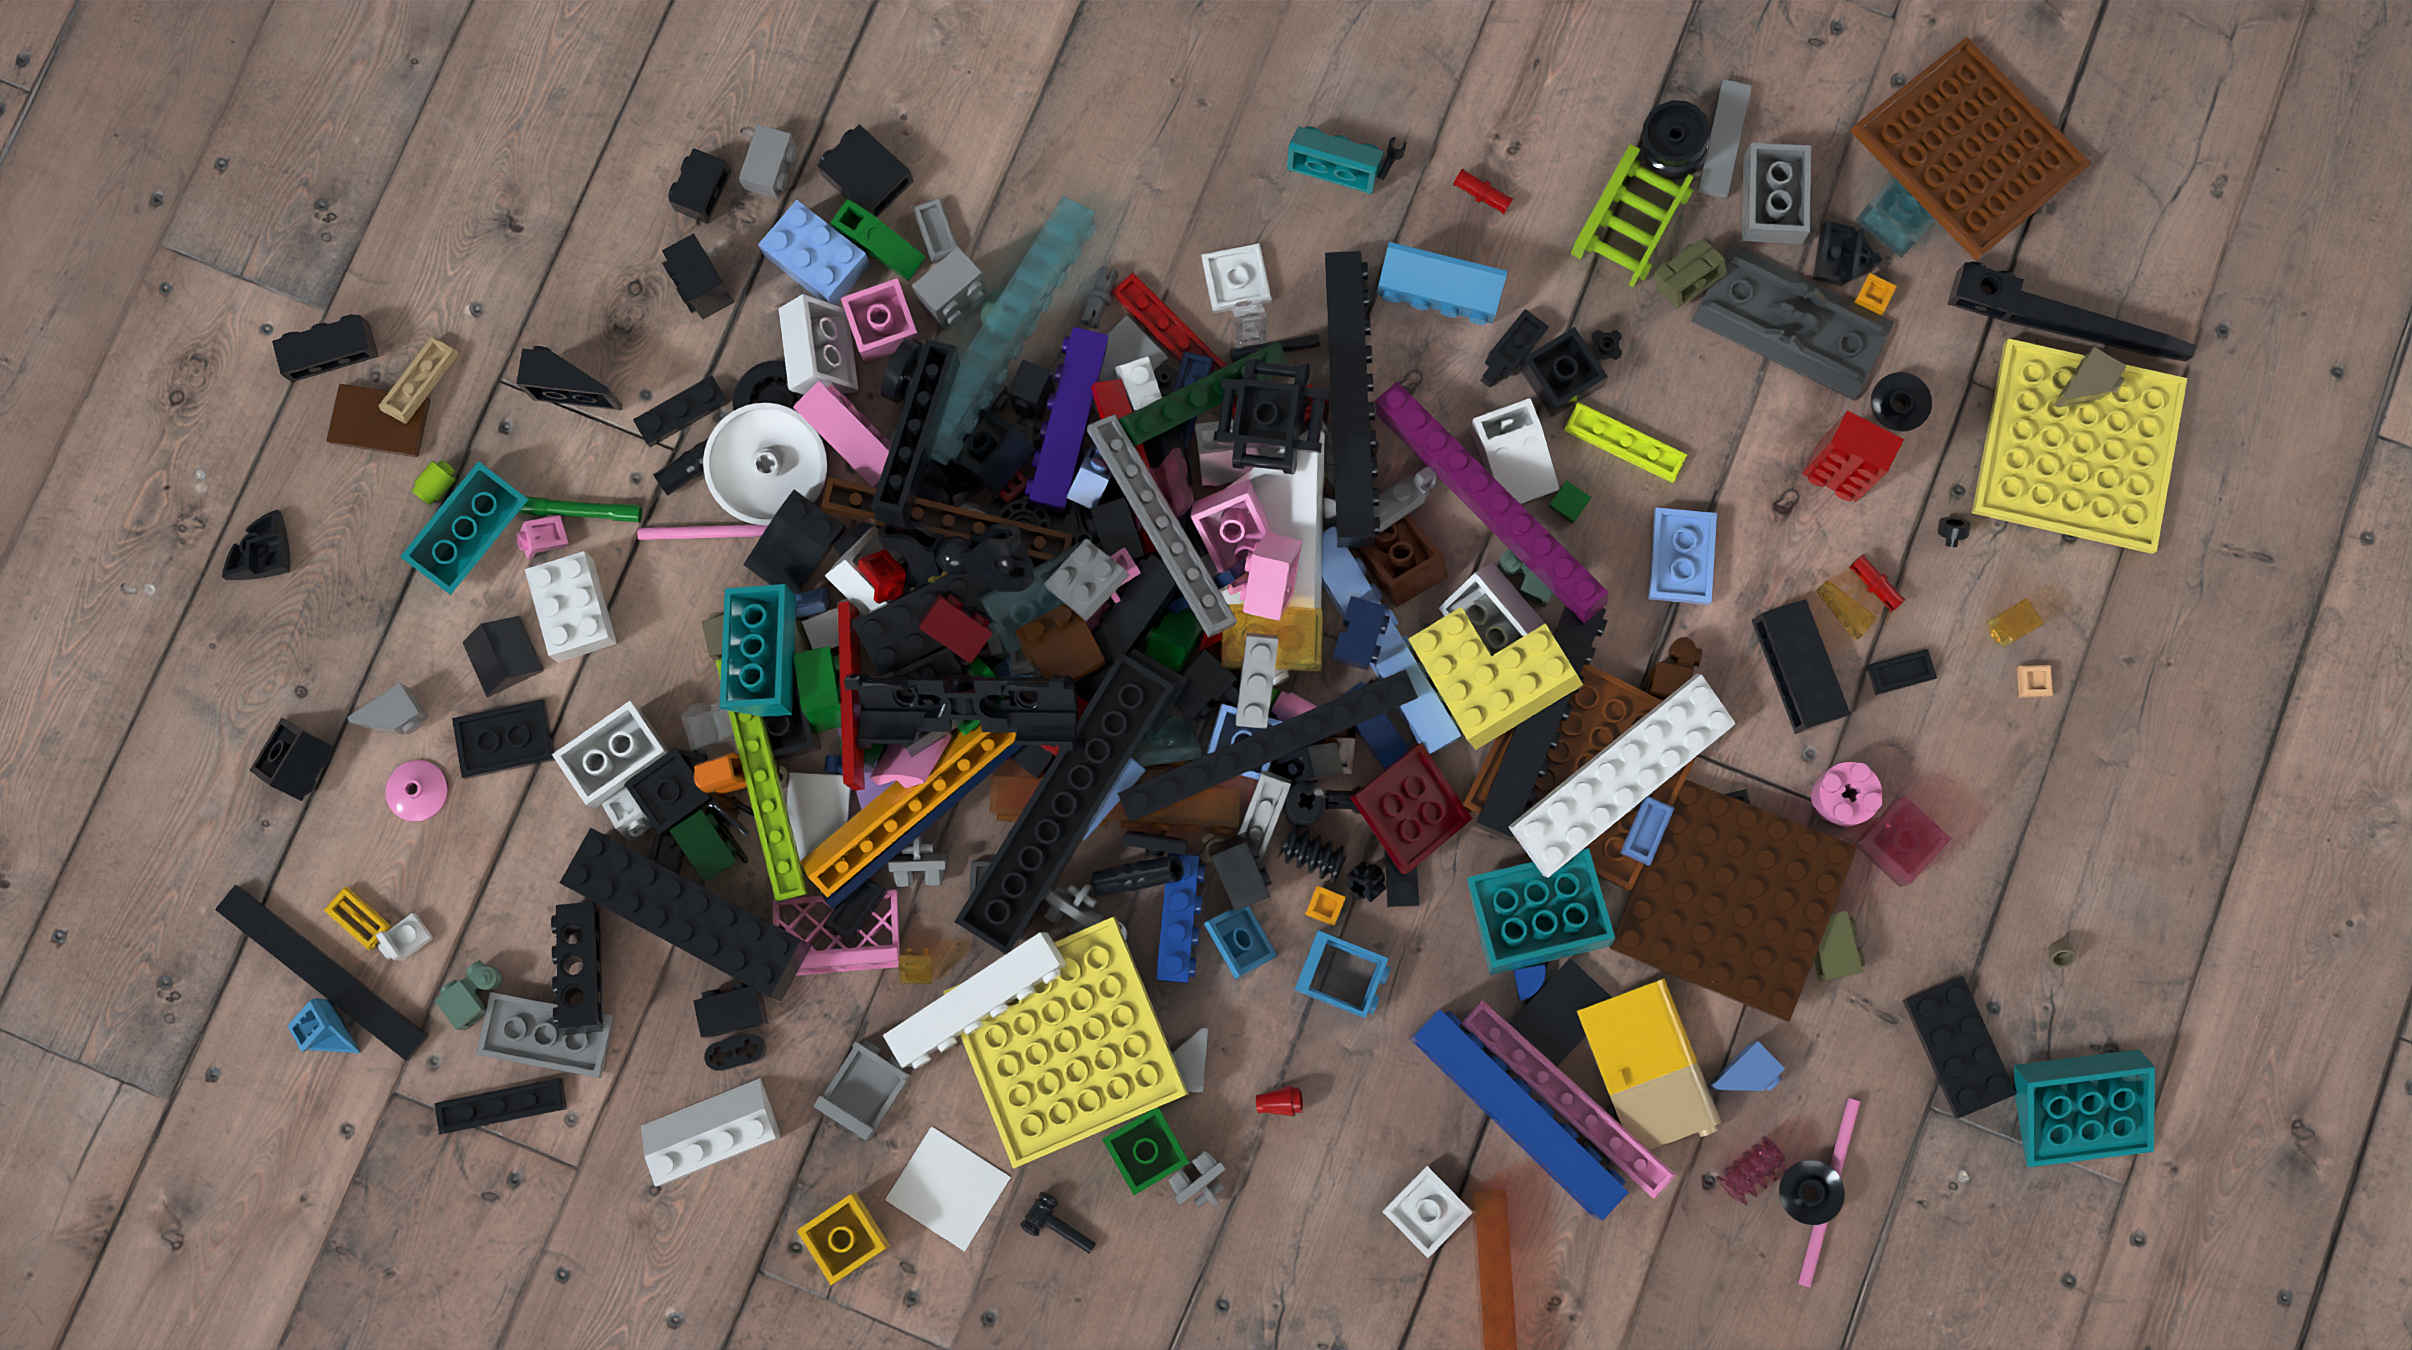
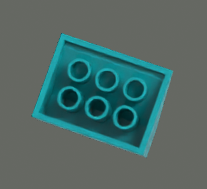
[1467,848,1615,975]
[2014,1049,2155,1167]

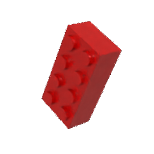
[1802,410,1905,502]

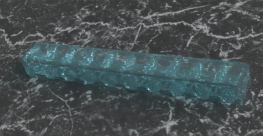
[930,196,1097,465]

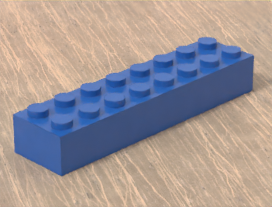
[1409,1009,1629,1221]

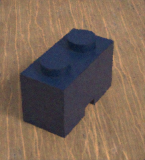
[1332,596,1390,671]

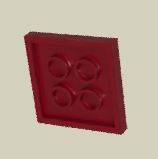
[1350,743,1473,874]

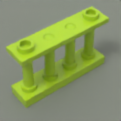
[1570,144,1694,287]

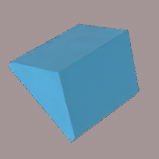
[1204,906,1277,981]

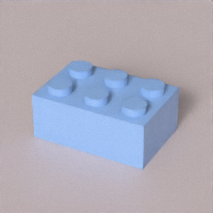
[758,200,871,305]

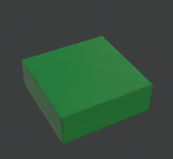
[1548,480,1592,524]

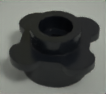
[1592,330,1622,360]

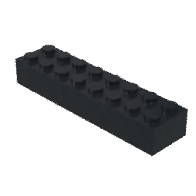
[559,827,812,1001]

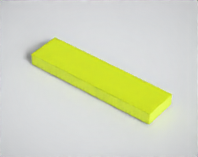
[1563,402,1687,483]

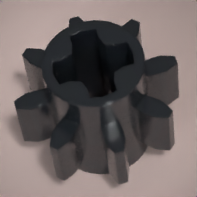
[1347,861,1387,902]

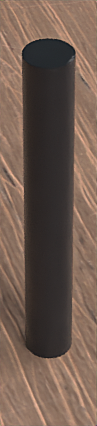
[1229,334,1320,361]

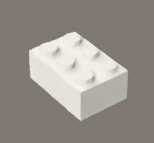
[525,551,617,662]
[552,701,669,809]

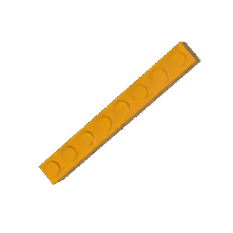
[800,724,1016,897]

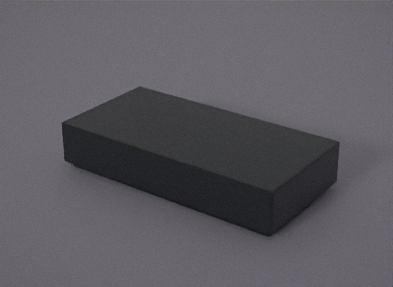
[1866,649,1937,696]
[824,878,887,943]

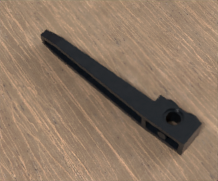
[1948,262,2196,362]

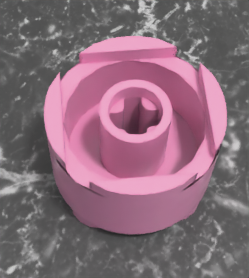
[1811,762,1882,828]

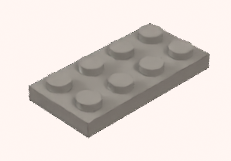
[476,992,615,1078]

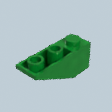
[830,198,926,281]

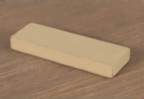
[379,336,459,424]

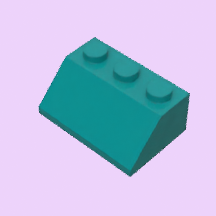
[1287,126,1384,194]

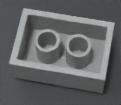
[1742,143,1811,244]

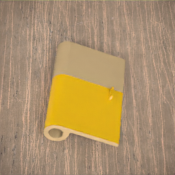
[1577,978,1722,1150]

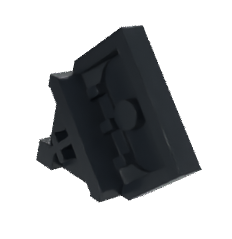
[1813,220,1882,286]

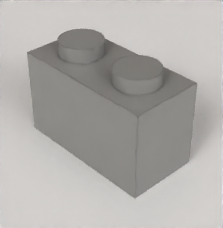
[739,124,798,199]

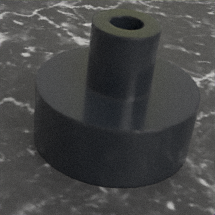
[1153,366,1178,397]
[1938,517,1971,548]

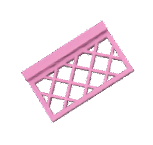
[772,889,902,976]

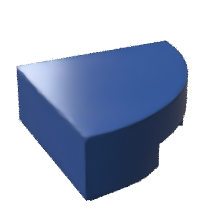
[1513,964,1545,1001]

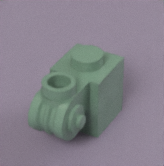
[1498,549,1553,607]
[434,960,503,1031]

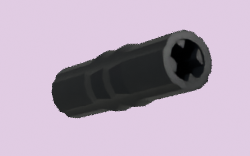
[653,438,709,496]
[1091,855,1184,896]

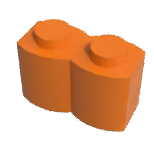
[694,753,747,794]

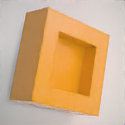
[1854,273,1897,315]
[1305,886,1346,927]

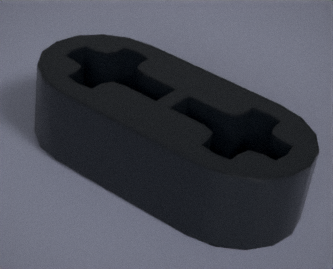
[704,1034,766,1071]

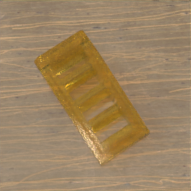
[1816,580,1876,640]

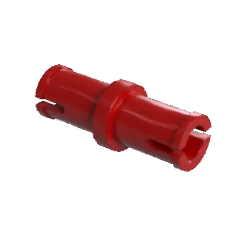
[1453,168,1513,215]
[1849,554,1906,612]

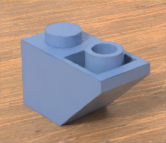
[1066,445,1112,509]

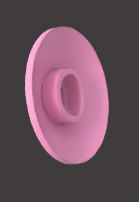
[385,760,448,822]

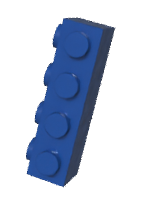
[1156,853,1205,984]

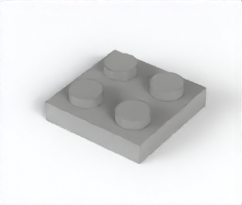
[1043,539,1130,622]

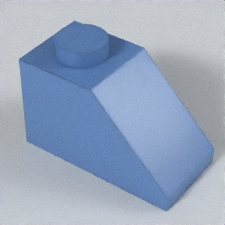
[1707,1041,1785,1091]

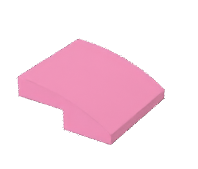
[870,733,952,788]

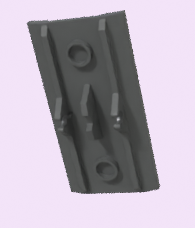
[1692,243,1894,401]

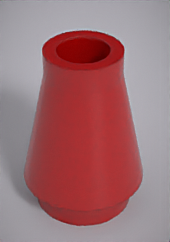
[1256,1085,1303,1117]

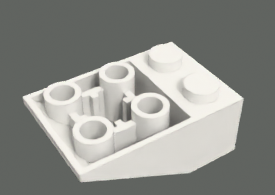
[1470,398,1560,504]

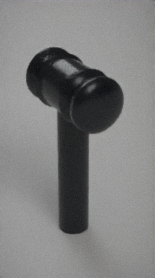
[1020,1191,1096,1254]

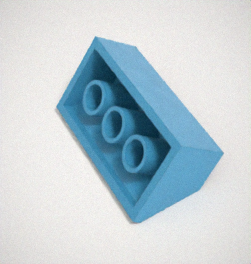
[1377,242,1508,325]

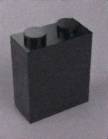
[817,124,914,218]

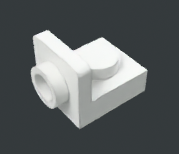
[601,787,653,842]
[376,913,434,961]

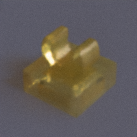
[898,948,933,985]

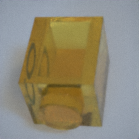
[1987,598,2044,648]

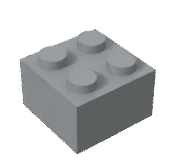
[912,247,987,330]

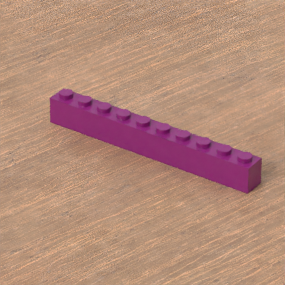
[1374,382,1608,624]

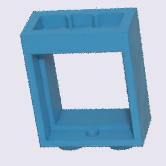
[1294,930,1391,1019]

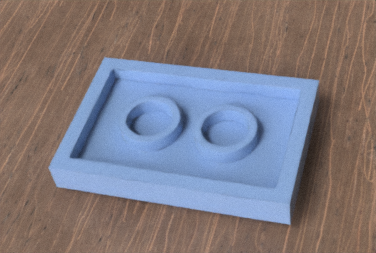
[1648,507,1717,605]

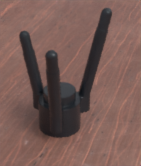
[706,794,754,863]

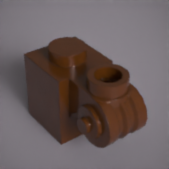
[1647,637,1702,700]

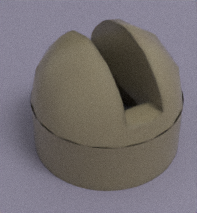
[2048,940,2076,968]

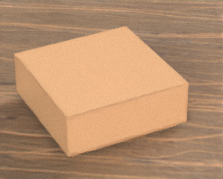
[2017,665,2053,698]

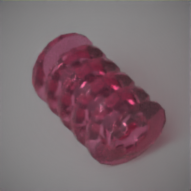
[1715,1136,1787,1206]

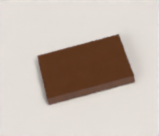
[326,384,431,458]

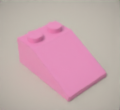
[1191,479,1273,595]

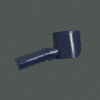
[824,755,843,775]

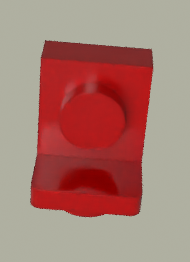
[858,549,906,604]

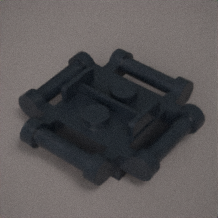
[1213,358,1329,475]

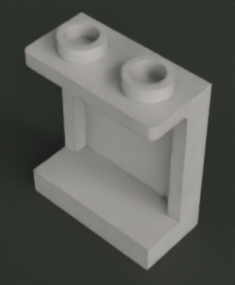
[813,1039,911,1141]

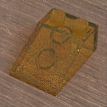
[1221,604,1324,671]

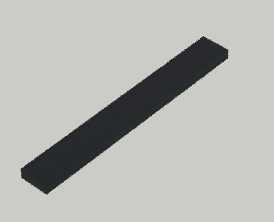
[215,885,429,1061]

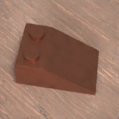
[1355,514,1448,608]

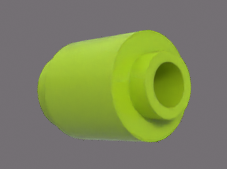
[411,459,457,505]

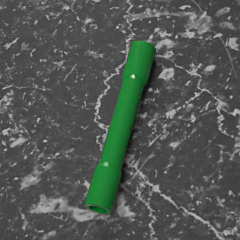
[518,496,643,523]

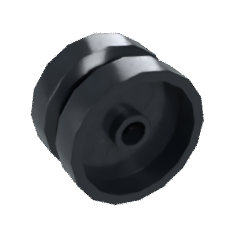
[1642,100,1709,178]
[881,336,924,404]

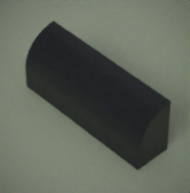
[1752,599,1851,735]

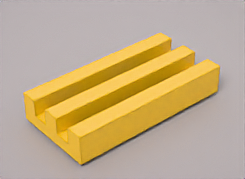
[324,887,393,951]

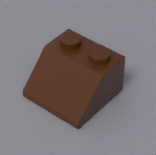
[1015,603,1106,682]

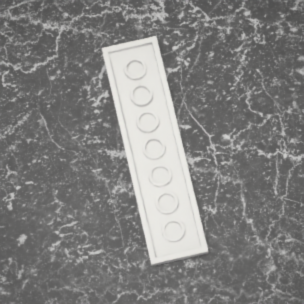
[1508,674,1736,877]

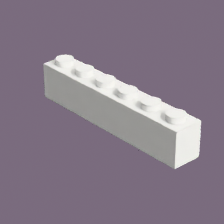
[883,932,1067,1069]

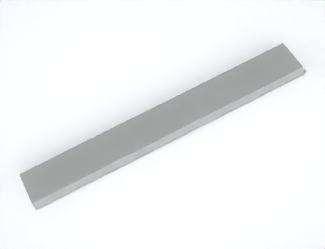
[1087,414,1237,638]

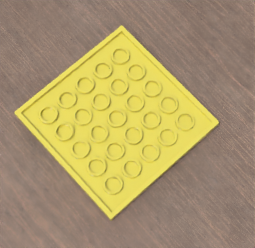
[1972,339,2187,554]
[943,917,1188,1169]

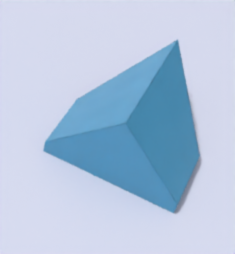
[287,998,361,1053]

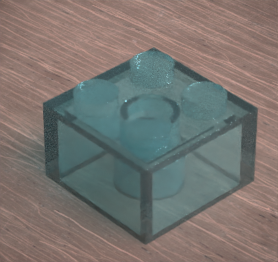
[1855,176,1935,258]

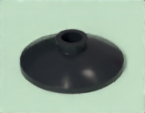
[1871,372,1932,432]
[1779,1160,1845,1225]

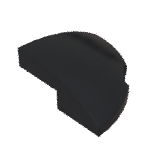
[222,510,290,580]

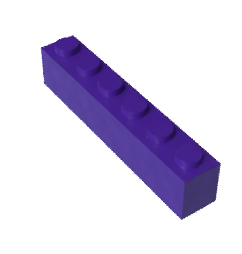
[1025,327,1109,515]

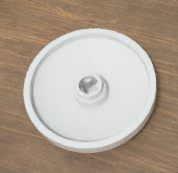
[703,403,827,525]

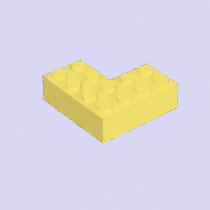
[1408,607,1583,750]

